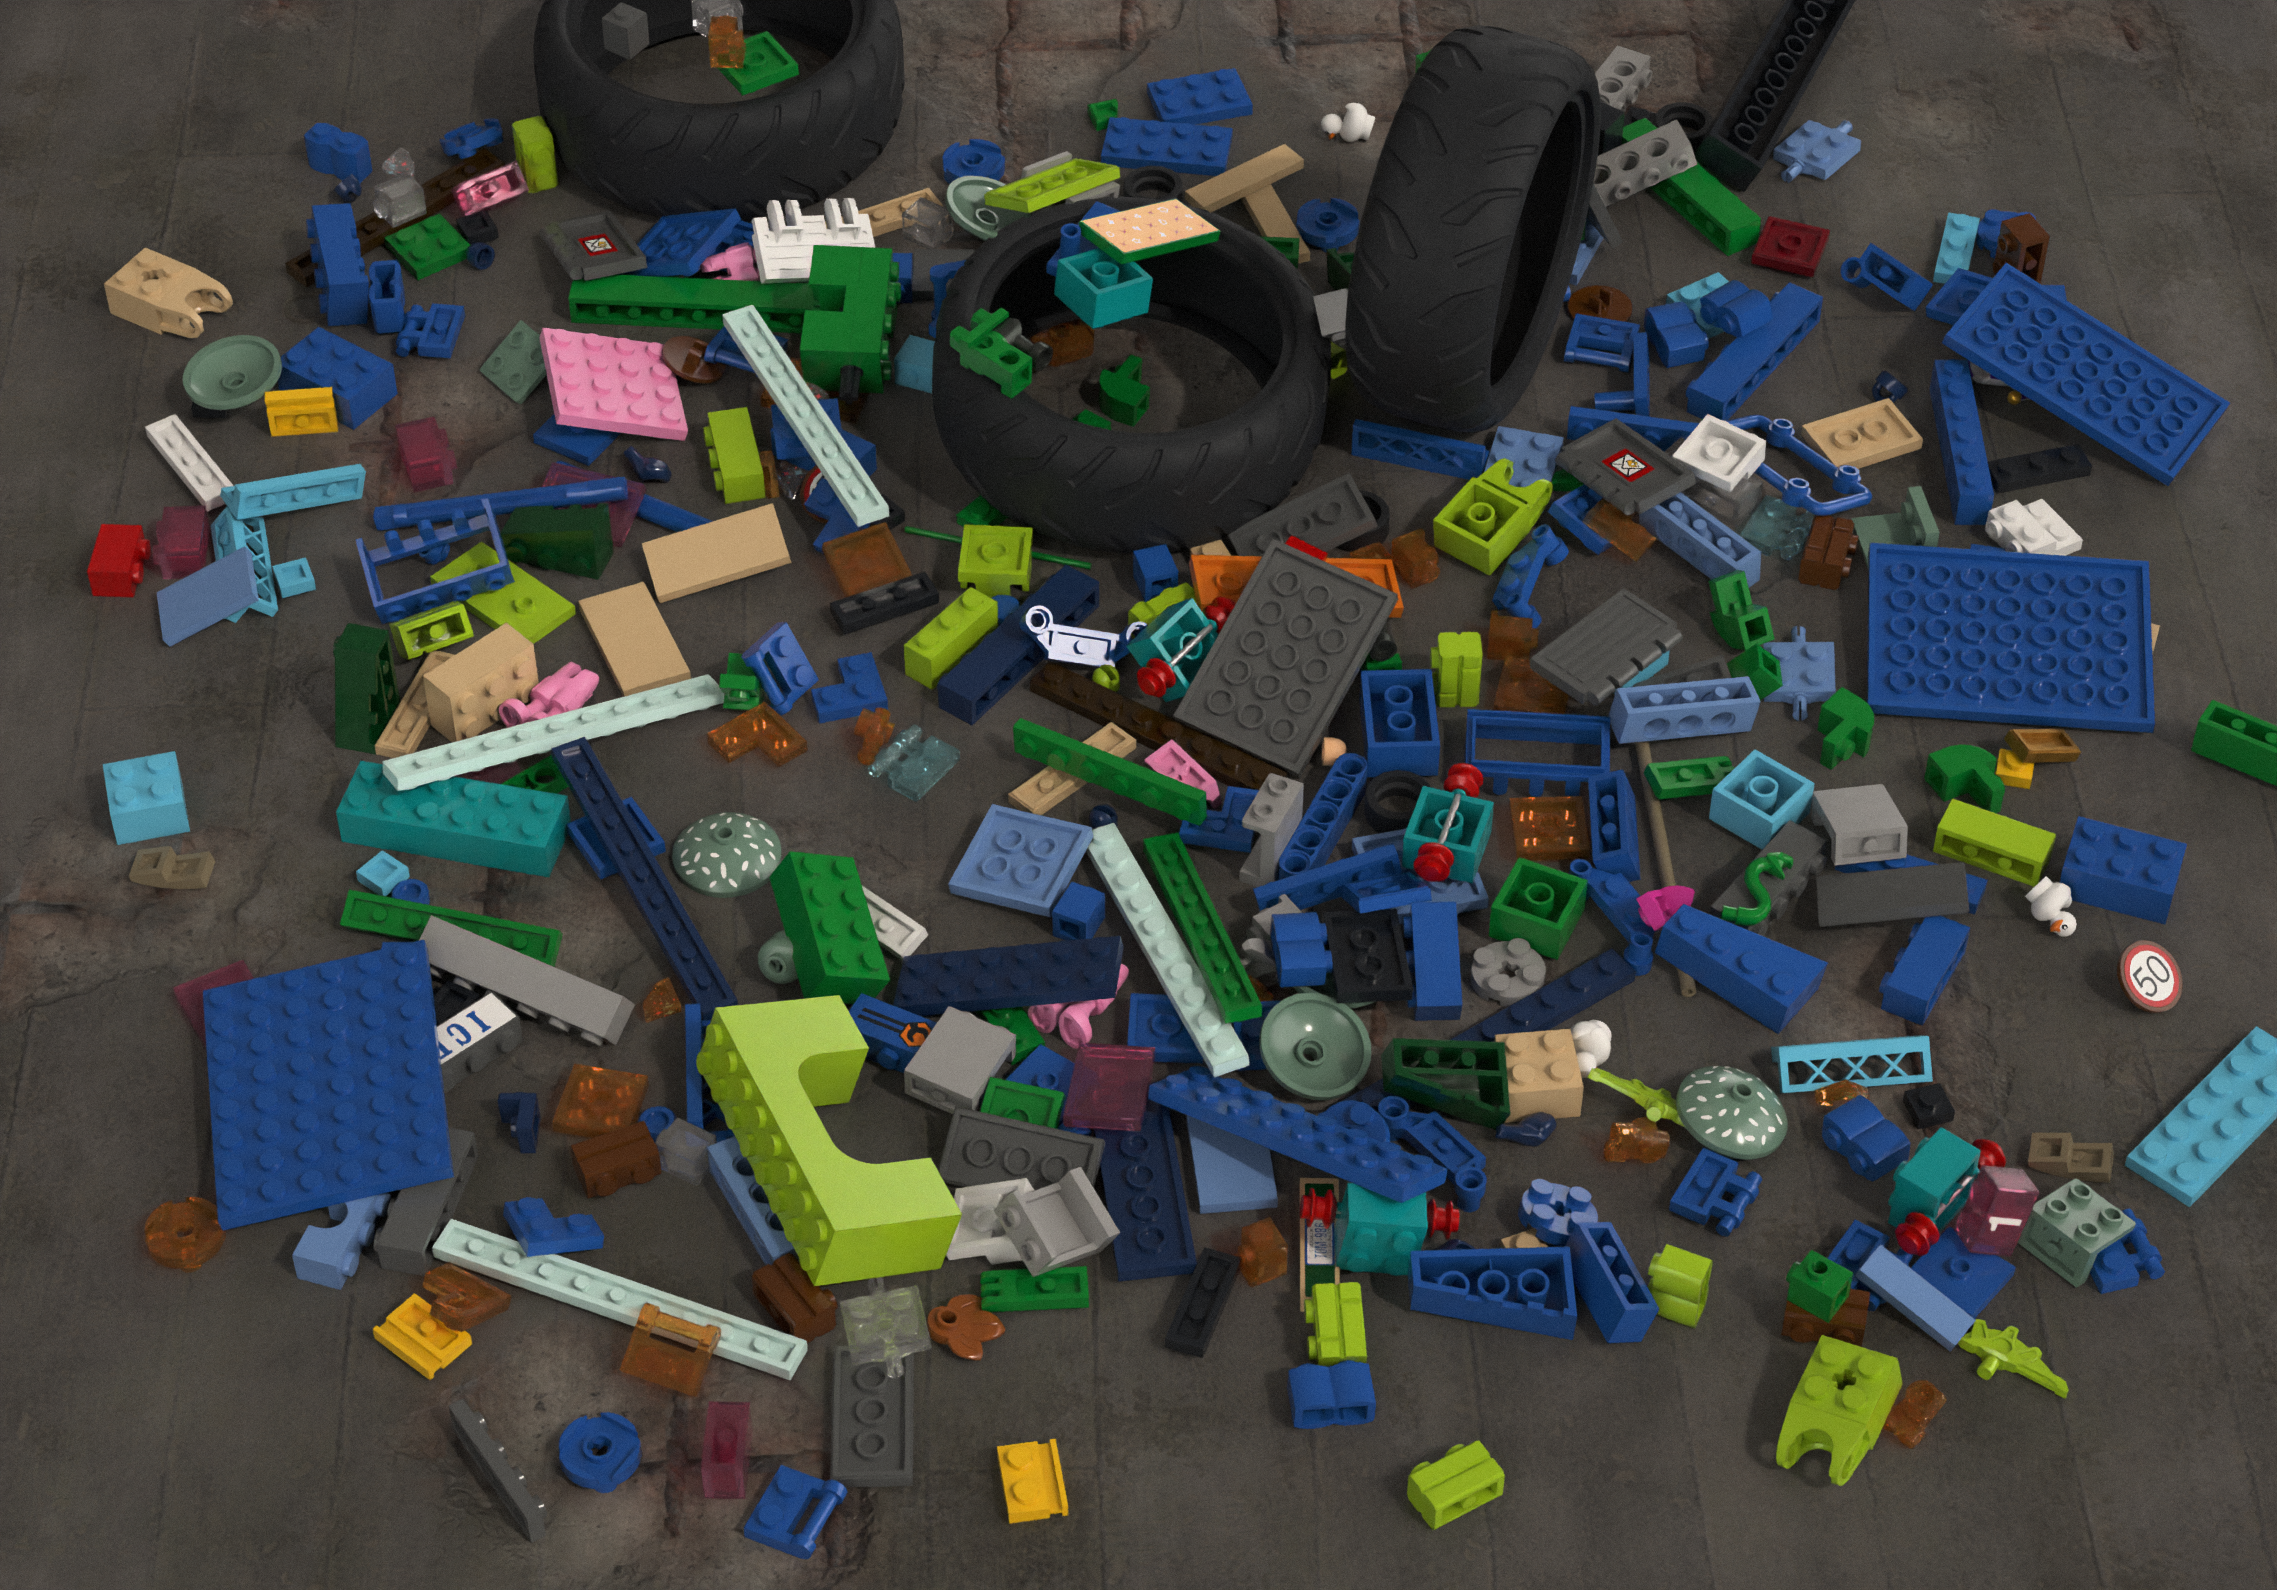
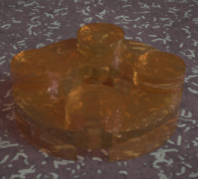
[1030,319,1095,367]
[144,1197,226,1273]

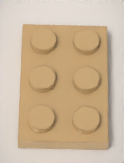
[1801,398,1923,469]

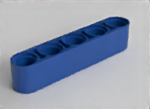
[1278,753,1368,880]

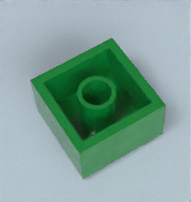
[1489,857,1588,960]

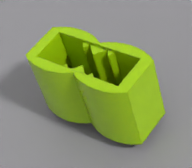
[1648,1244,1713,1329]

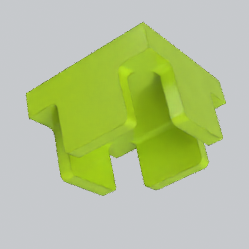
[958,524,1033,598]

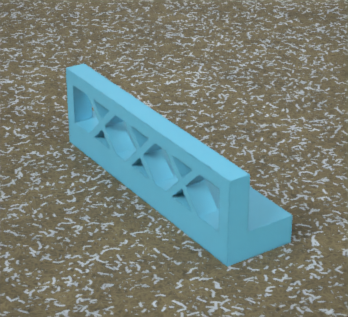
[220,464,366,520]
[210,506,278,623]
[1771,1035,1933,1093]

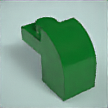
[1099,354,1150,427]
[1708,570,1775,651]
[719,653,768,711]
[1817,687,1874,770]
[1924,744,2005,813]

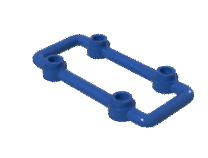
[1726,415,1872,516]

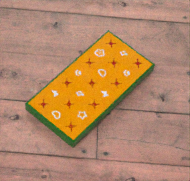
[1078,199,1221,265]

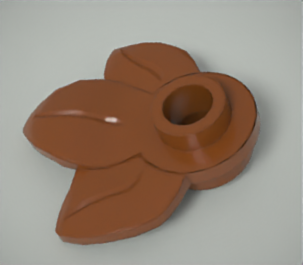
[926,1294,1006,1360]

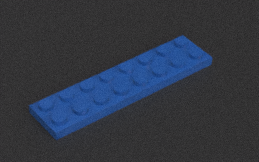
[1148,1066,1447,1203]

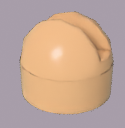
[1321,737,1347,766]

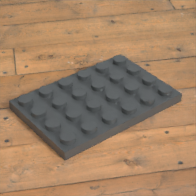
[1173,538,1398,778]

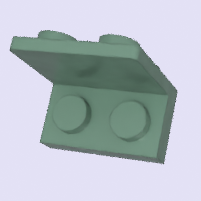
[480,320,546,404]
[1852,486,1940,568]
[2016,1179,2136,1288]

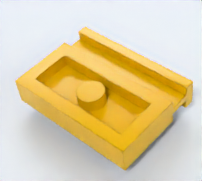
[264,387,338,437]
[372,1293,472,1380]
[997,1439,1068,1524]

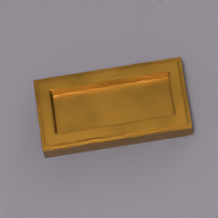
[2004,729,2081,763]

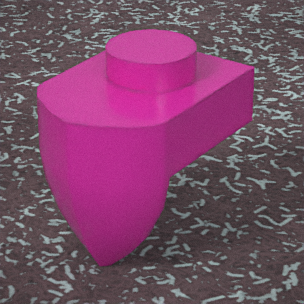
[1636,885,1695,931]

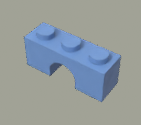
[292,1192,391,1290]

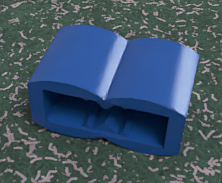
[304,123,373,183]
[368,260,405,333]
[1700,280,1774,337]
[1644,301,1709,368]
[1270,912,1333,987]
[1822,1095,1911,1182]
[1287,1360,1376,1429]

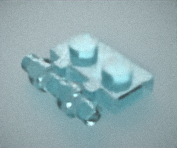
[1740,495,1814,560]
[868,724,960,802]

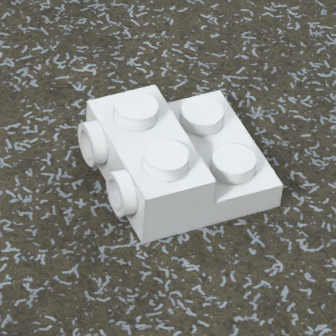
[1672,414,1766,492]
[1985,499,2083,556]
[946,1178,1035,1265]

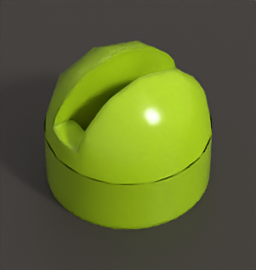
[1092,664,1120,692]

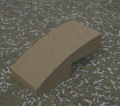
[128,846,215,889]
[2028,1133,2114,1183]

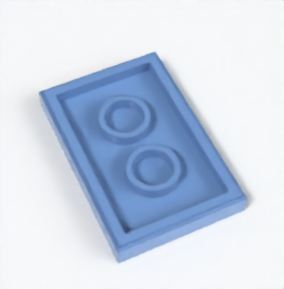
[156,546,259,647]
[1187,1115,1278,1214]

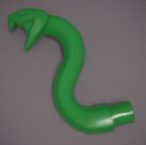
[1720,852,1793,926]

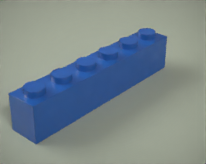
[1686,282,1823,421]
[1929,359,1994,525]

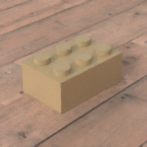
[423,623,539,742]

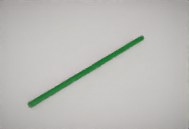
[904,526,1092,570]

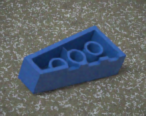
[306,203,369,326]
[1655,904,1828,1034]
[1407,1247,1577,1340]

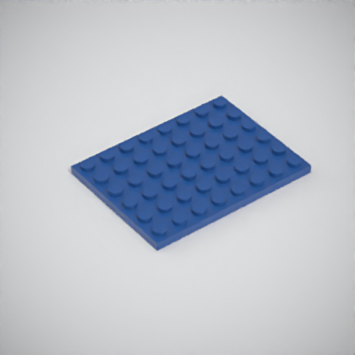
[1867,543,2155,733]
[203,940,454,1231]

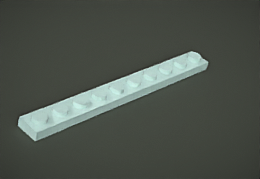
[722,305,889,527]
[382,674,724,791]
[1086,823,1250,1077]
[432,1219,808,1380]

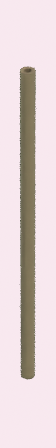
[1634,741,1696,997]

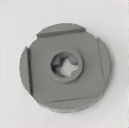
[1470,938,1546,1007]

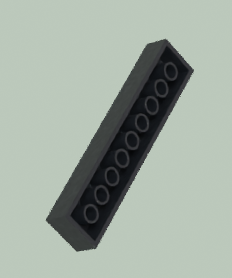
[1694,0,1856,192]

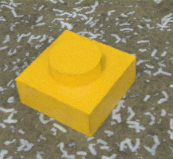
[1995,748,2034,789]

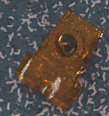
[853,708,895,765]
[1604,1117,1670,1163]
[1883,1380,1947,1449]

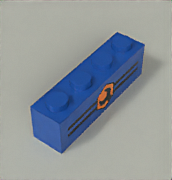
[849,993,937,1073]

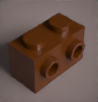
[1993,213,2050,284]

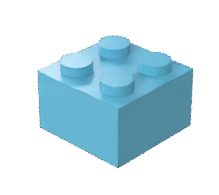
[1709,749,1815,850]
[103,751,190,845]

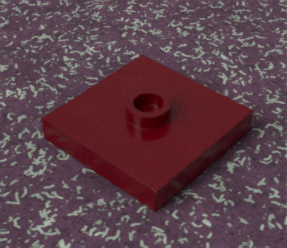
[1751,216,1830,277]

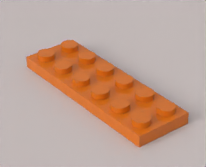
[1189,555,1404,618]

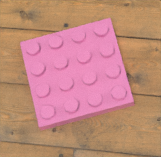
[539,328,688,441]

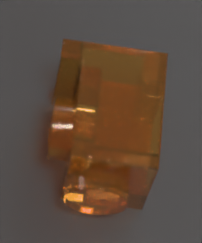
[708,16,746,68]
[1391,528,1440,589]
[1487,610,1539,663]
[1234,1217,1288,1288]

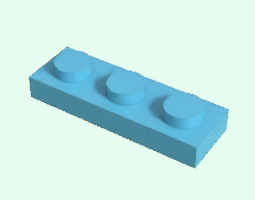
[1933,213,1980,284]

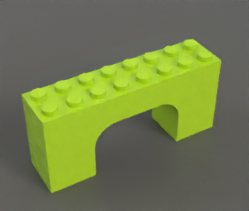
[696,995,962,1286]

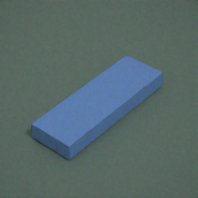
[1855,1244,1976,1352]

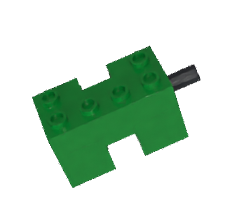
[800,245,901,405]

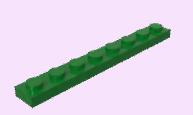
[1143,833,1262,1024]

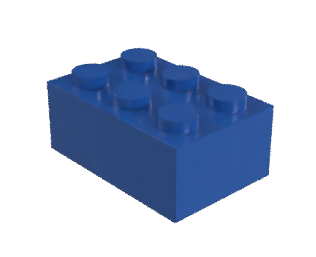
[278,327,398,430]
[1359,669,1440,777]
[2059,816,2187,924]

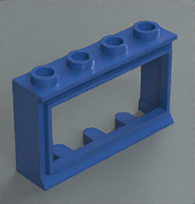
[356,498,515,624]
[1465,709,1610,799]

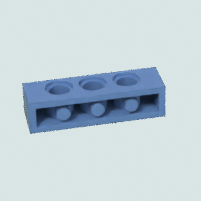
[1639,492,1761,587]
[1608,676,1761,744]
[707,1136,800,1265]

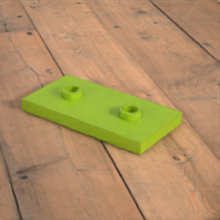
[984,158,1120,213]
[430,541,576,644]

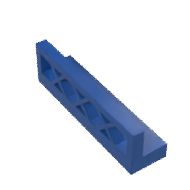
[1351,419,1490,480]
[685,1003,735,1146]

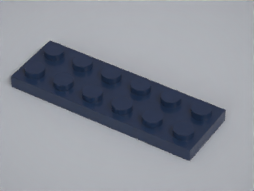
[893,936,1124,1016]
[1088,1082,1197,1282]

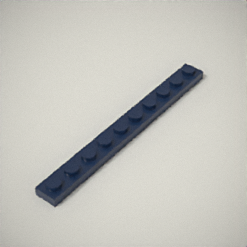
[551,737,738,1021]
[1317,949,1636,1116]

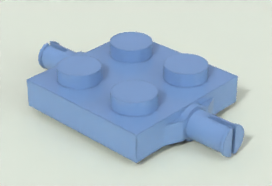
[1773,120,1861,183]
[1764,626,1836,721]

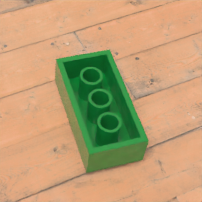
[769,851,890,1004]

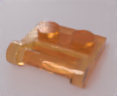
[620,1303,721,1397]

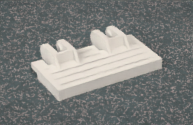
[752,198,875,284]

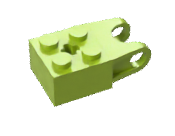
[1433,458,1553,576]
[1776,1335,1903,1486]

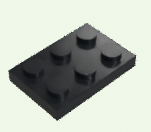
[1321,909,1413,1003]

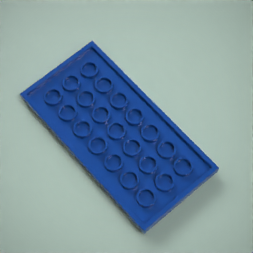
[1942,263,2230,486]

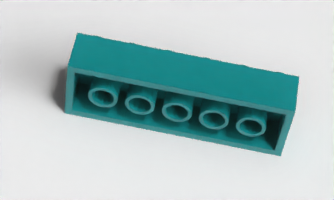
[336,761,571,877]

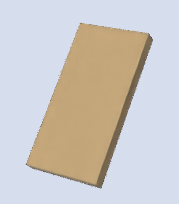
[642,503,791,603]
[578,582,691,697]

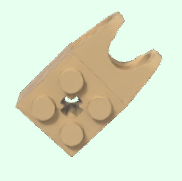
[104,248,233,338]

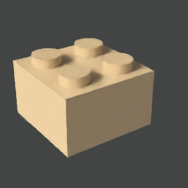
[1494,1029,1584,1123]

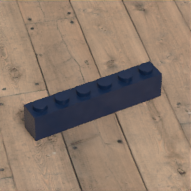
[937,565,1099,725]

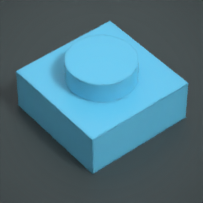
[272,558,316,598]
[356,850,410,896]

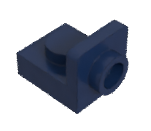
[498,1092,541,1153]

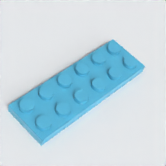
[2125,1026,2277,1207]

